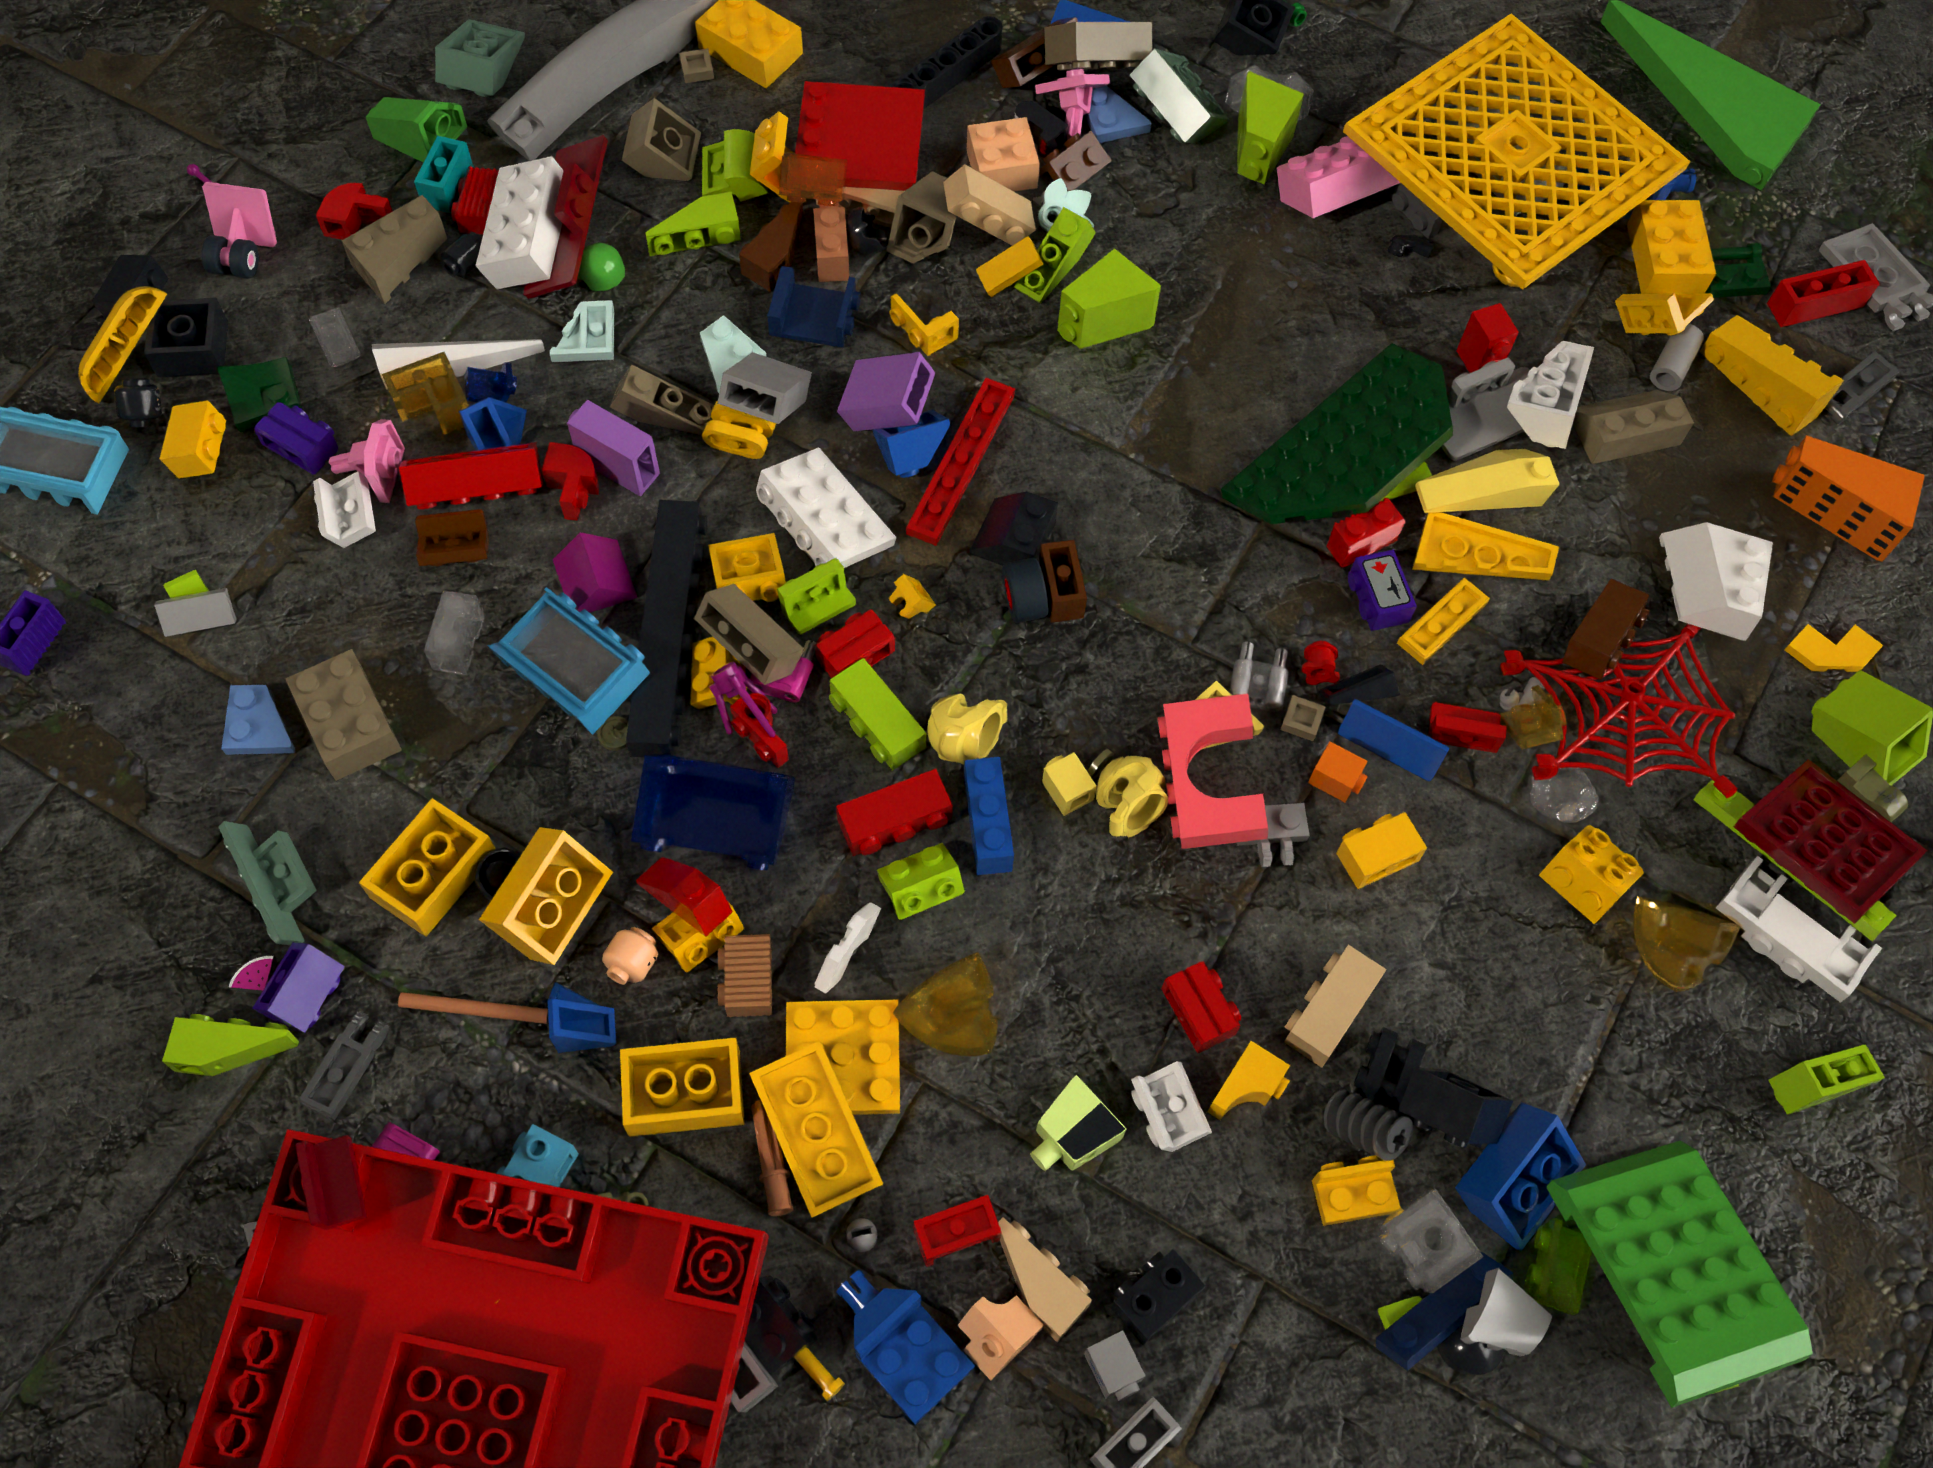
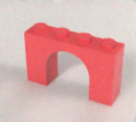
[1158,693,1268,849]

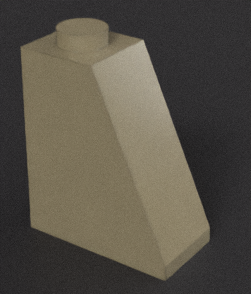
[886,172,956,263]

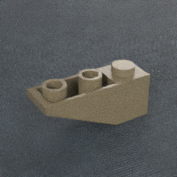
[610,364,714,435]

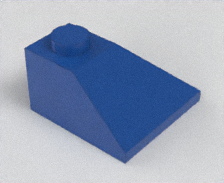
[872,410,950,478]

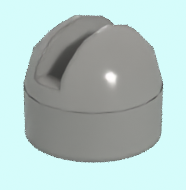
[846,1218,878,1252]

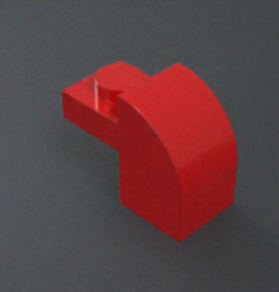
[316,183,393,240]
[541,442,599,521]

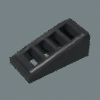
[1319,664,1400,705]

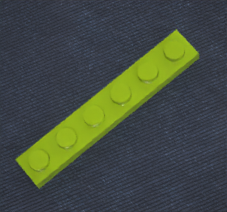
[1693,780,1897,942]

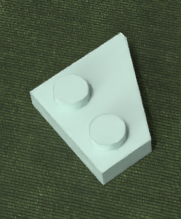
[700,315,766,393]

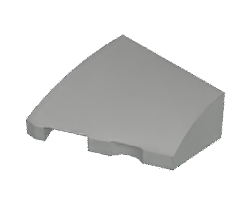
[1460,1268,1552,1356]

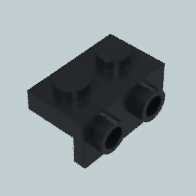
[745,1275,818,1375]

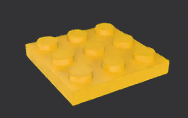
[786,1000,900,1115]

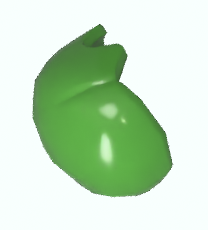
[578,242,625,291]

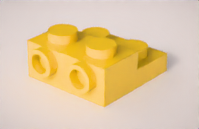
[708,533,786,602]

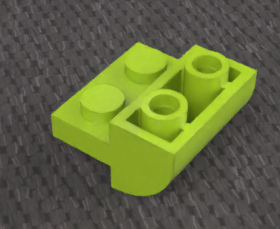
[702,129,768,202]

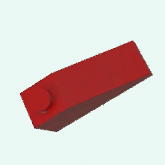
[636,857,733,937]

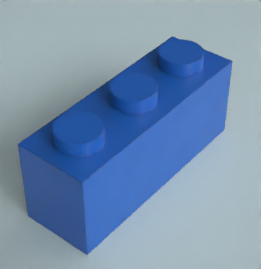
[964,757,1014,875]

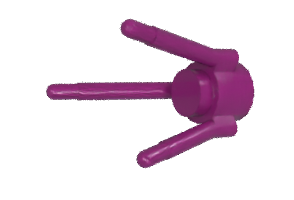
[709,661,778,737]

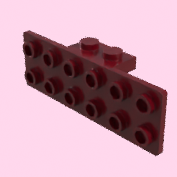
[523,135,608,299]

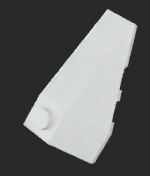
[1507,341,1594,449]

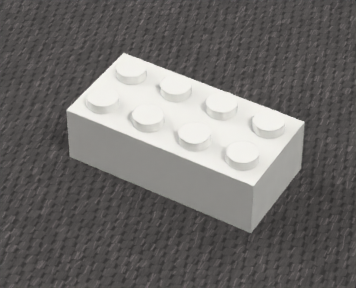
[476,156,563,289]

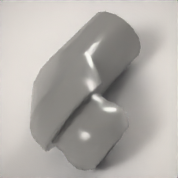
[1499,677,1544,713]

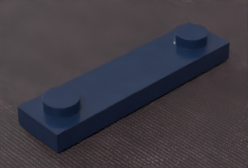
[1376,1251,1513,1371]

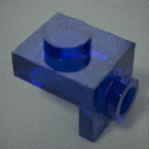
[464,362,517,403]

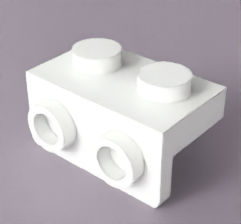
[313,471,376,548]
[1131,1061,1212,1152]

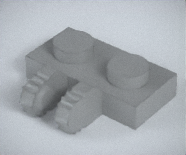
[1237,803,1310,867]

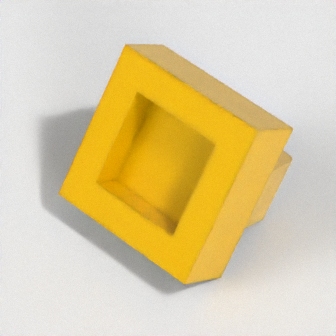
[889,574,936,619]

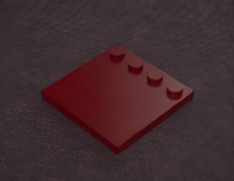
[1733,759,1927,924]

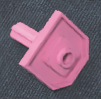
[1035,69,1110,140]
[328,419,405,503]

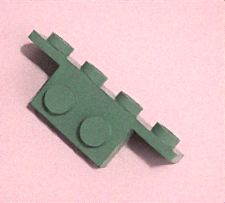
[218,821,317,945]

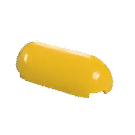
[78,286,167,404]

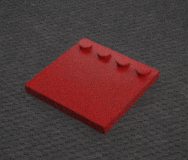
[792,81,925,191]

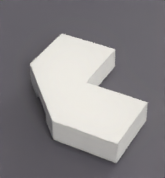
[815,902,881,994]

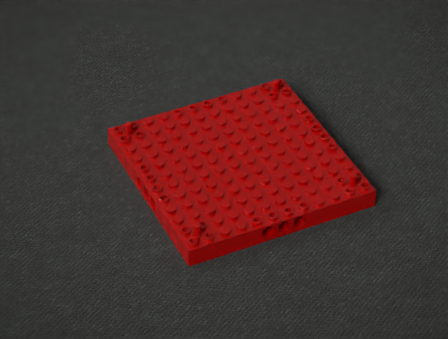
[179,1129,769,1468]

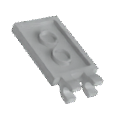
[1819,223,1933,331]

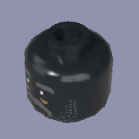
[114,378,162,427]

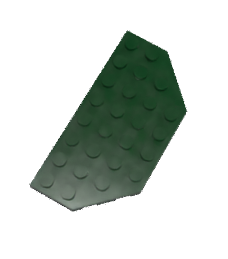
[1221,343,1453,525]

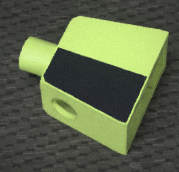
[1030,1075,1127,1171]

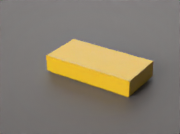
[976,236,1044,297]

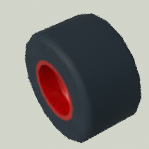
[1002,558,1048,623]

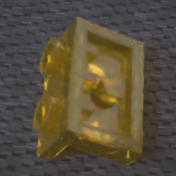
[1500,685,1566,750]

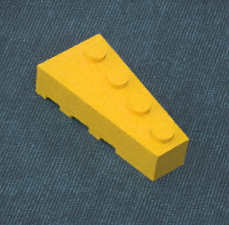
[1700,315,1844,436]

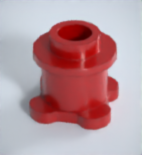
[1302,641,1340,685]

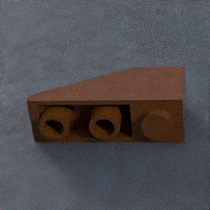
[739,195,804,292]

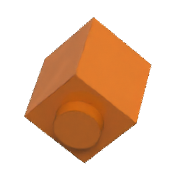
[1308,741,1368,803]

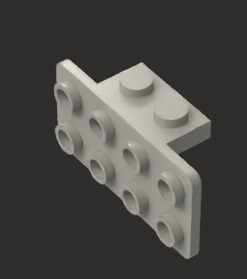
[1441,357,1530,461]

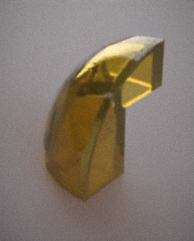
[1633,896,1740,992]
[893,952,998,1056]

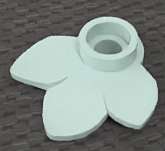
[1038,178,1094,232]

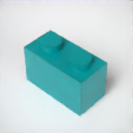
[414,136,474,213]

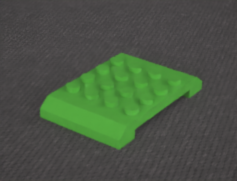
[1546,1141,1813,1408]

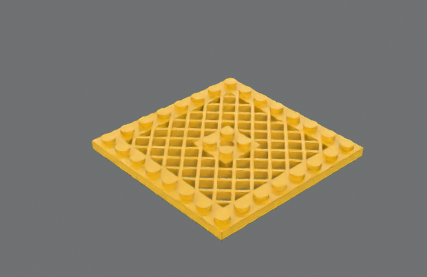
[1343,13,1691,290]

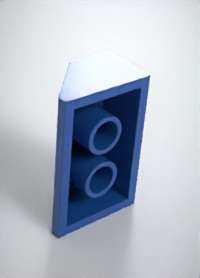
[1455,1102,1586,1251]

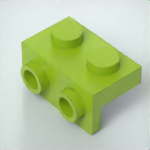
[777,558,856,635]
[877,843,965,920]

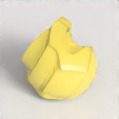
[927,694,1007,764]
[1096,756,1168,838]

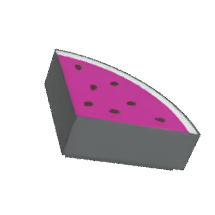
[228,955,278,994]

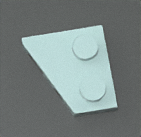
[550,300,614,362]

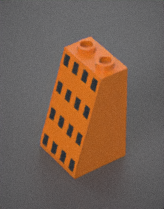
[1772,435,1925,562]

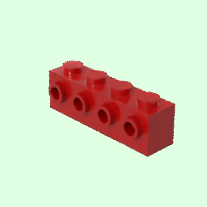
[399,442,544,509]

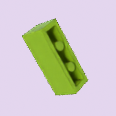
[829,658,926,771]

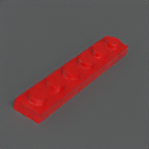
[906,378,1015,546]

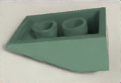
[435,19,525,97]

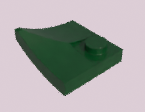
[217,356,303,433]

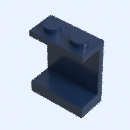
[767,266,861,348]

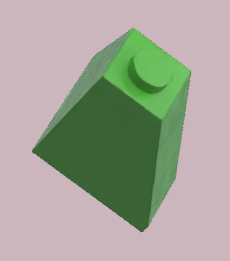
[366,97,467,163]

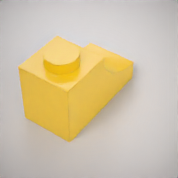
[1208,1041,1290,1120]

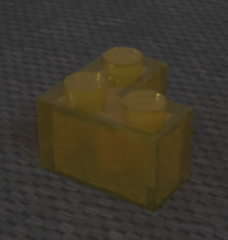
[382,351,469,434]

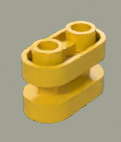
[702,401,776,459]

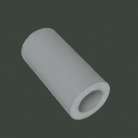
[1650,324,1704,391]

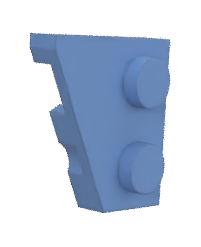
[1084,86,1151,143]
[221,685,295,755]

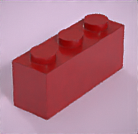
[1767,260,1880,327]
[836,769,953,856]

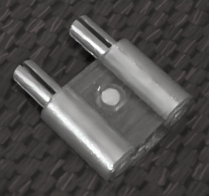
[1229,642,1289,712]

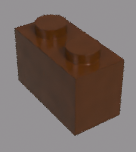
[1039,540,1087,623]

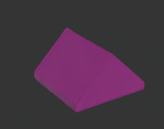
[553,532,637,613]

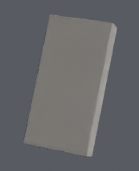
[154,588,236,637]

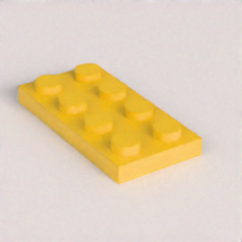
[749,1041,884,1218]

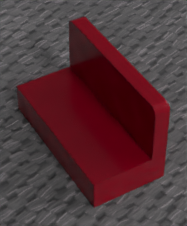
[295,1135,367,1230]

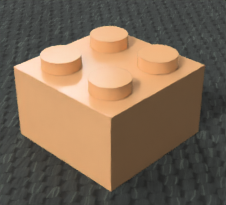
[967,117,1040,192]

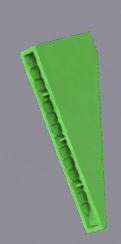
[1600,0,1821,191]

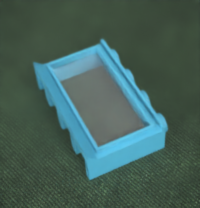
[0,407,129,515]

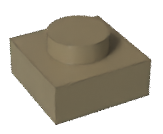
[679,48,714,83]
[1280,695,1326,741]

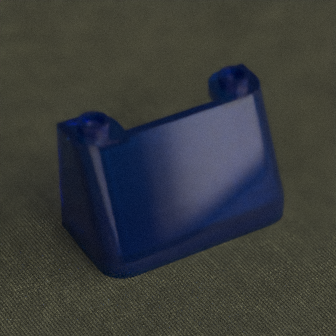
[631,754,795,870]

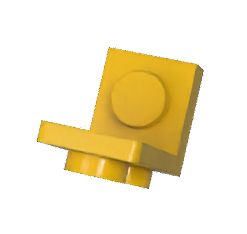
[889,293,959,356]

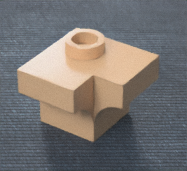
[958,1295,1044,1381]

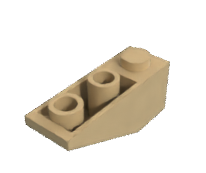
[998,1217,1092,1343]

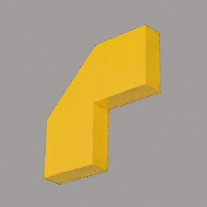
[1785,624,1883,672]

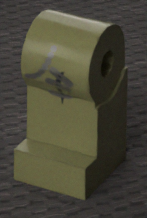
[1837,754,1908,823]

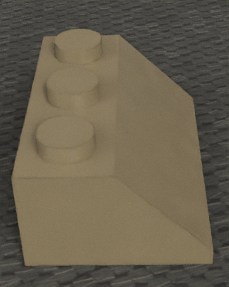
[1573,390,1694,464]

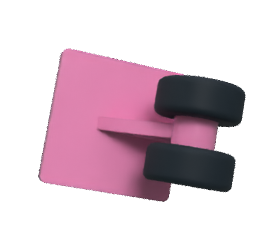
[201,182,277,279]

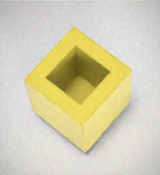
[1042,752,1097,816]

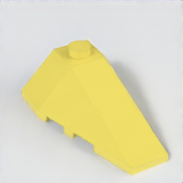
[1415,449,1560,513]

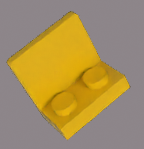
[1615,293,1714,335]

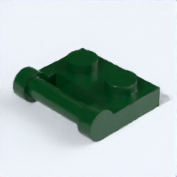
[1705,243,1771,298]

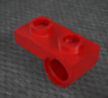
[730,693,789,768]

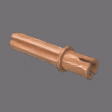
[751,1100,793,1216]

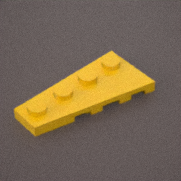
[1412,512,1559,580]

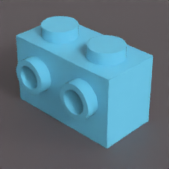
[496,1124,579,1187]

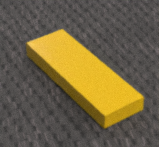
[1397,577,1490,665]

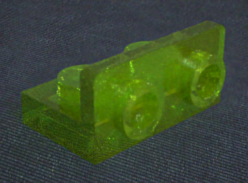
[1525,1217,1592,1316]

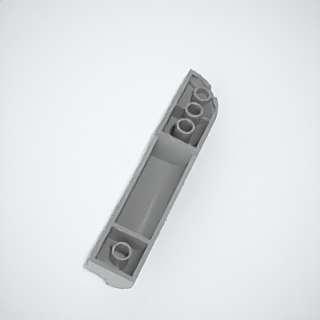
[487,0,718,161]

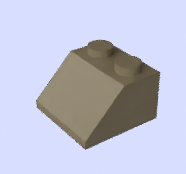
[622,98,701,181]

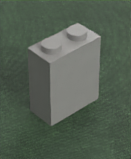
[717,352,812,424]

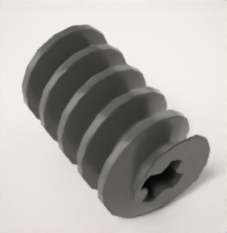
[1324,1089,1413,1161]

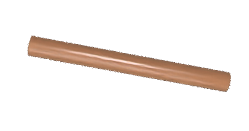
[398,992,549,1024]

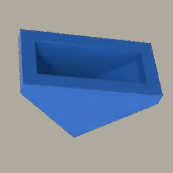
[459,397,527,450]
[548,982,616,1053]

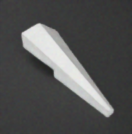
[372,339,545,390]

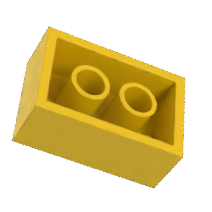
[695,0,803,89]
[1627,200,1716,294]
[359,798,496,937]
[479,827,613,965]
[620,1038,745,1137]

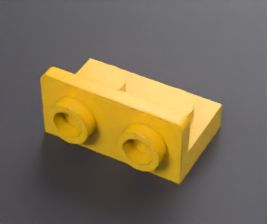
[651,902,744,972]
[1312,1155,1401,1226]

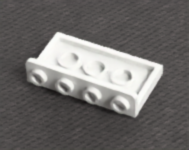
[756,448,897,568]

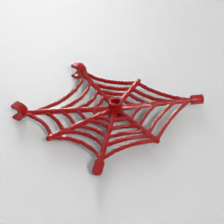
[1500,624,1738,798]

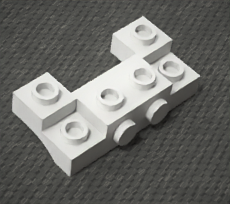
[1716,856,1882,1003]

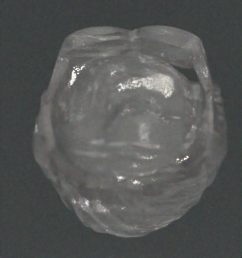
[1530,761,1599,823]

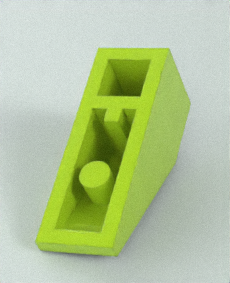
[1768,1044,1885,1115]

